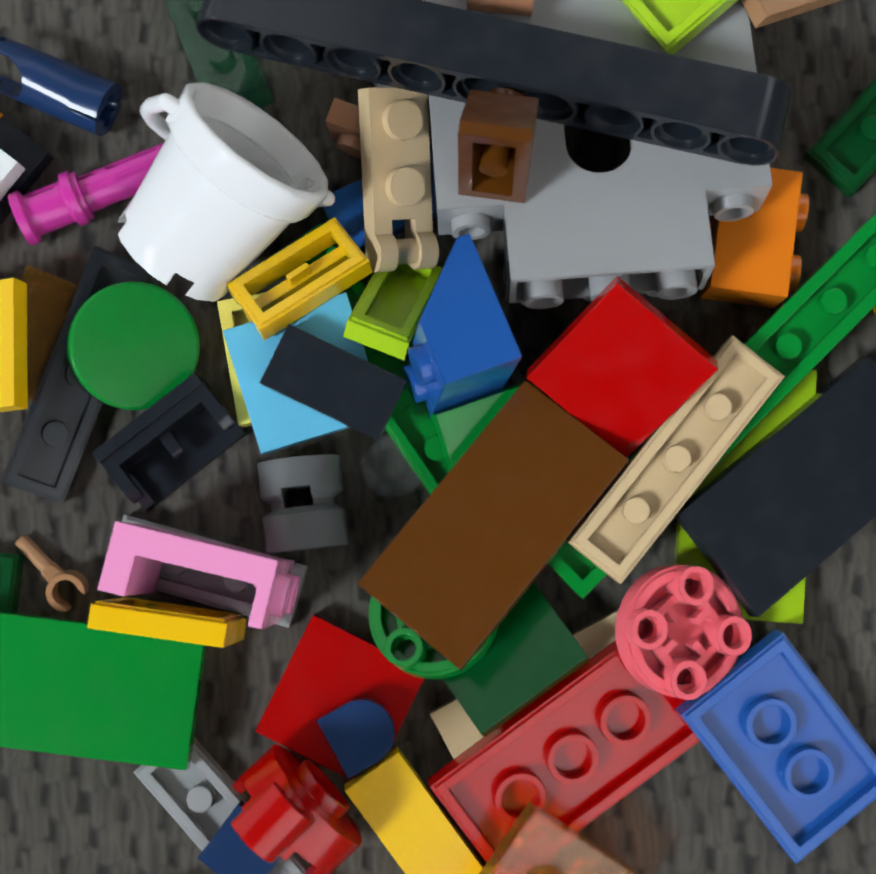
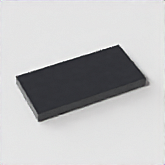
[674,356,876,618]

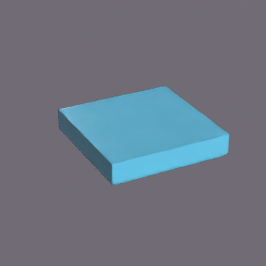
[223,292,368,455]

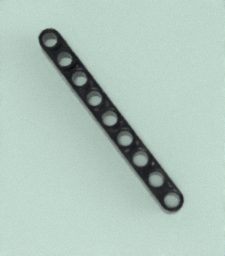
[196,0,791,166]

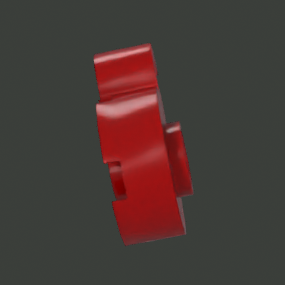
[231,744,363,874]

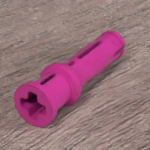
[8,142,164,246]

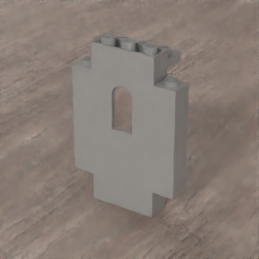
[422,0,772,309]

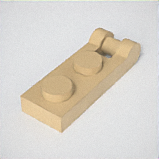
[358,87,439,273]

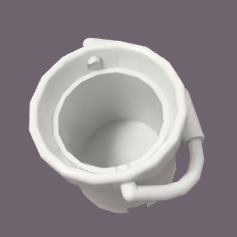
[118,82,335,302]

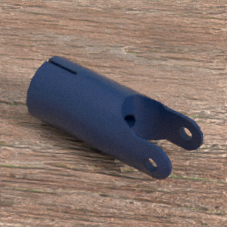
[0,35,123,137]

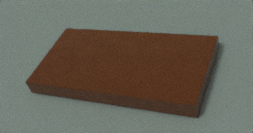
[357,381,629,671]

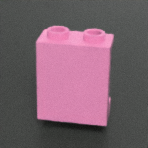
[97,521,301,629]

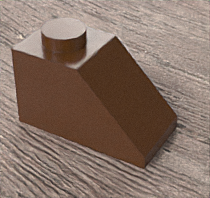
[458,88,539,203]

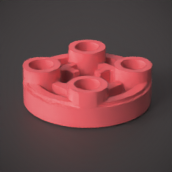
[615,564,752,700]

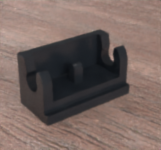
[92,373,247,511]

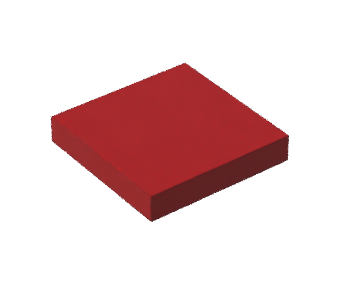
[527,275,718,458]
[255,614,424,780]

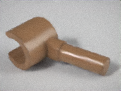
[15,534,89,612]

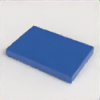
[675,628,876,864]

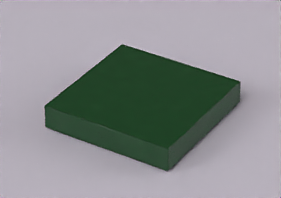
[443,582,590,737]

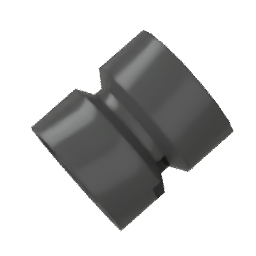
[257,454,349,554]

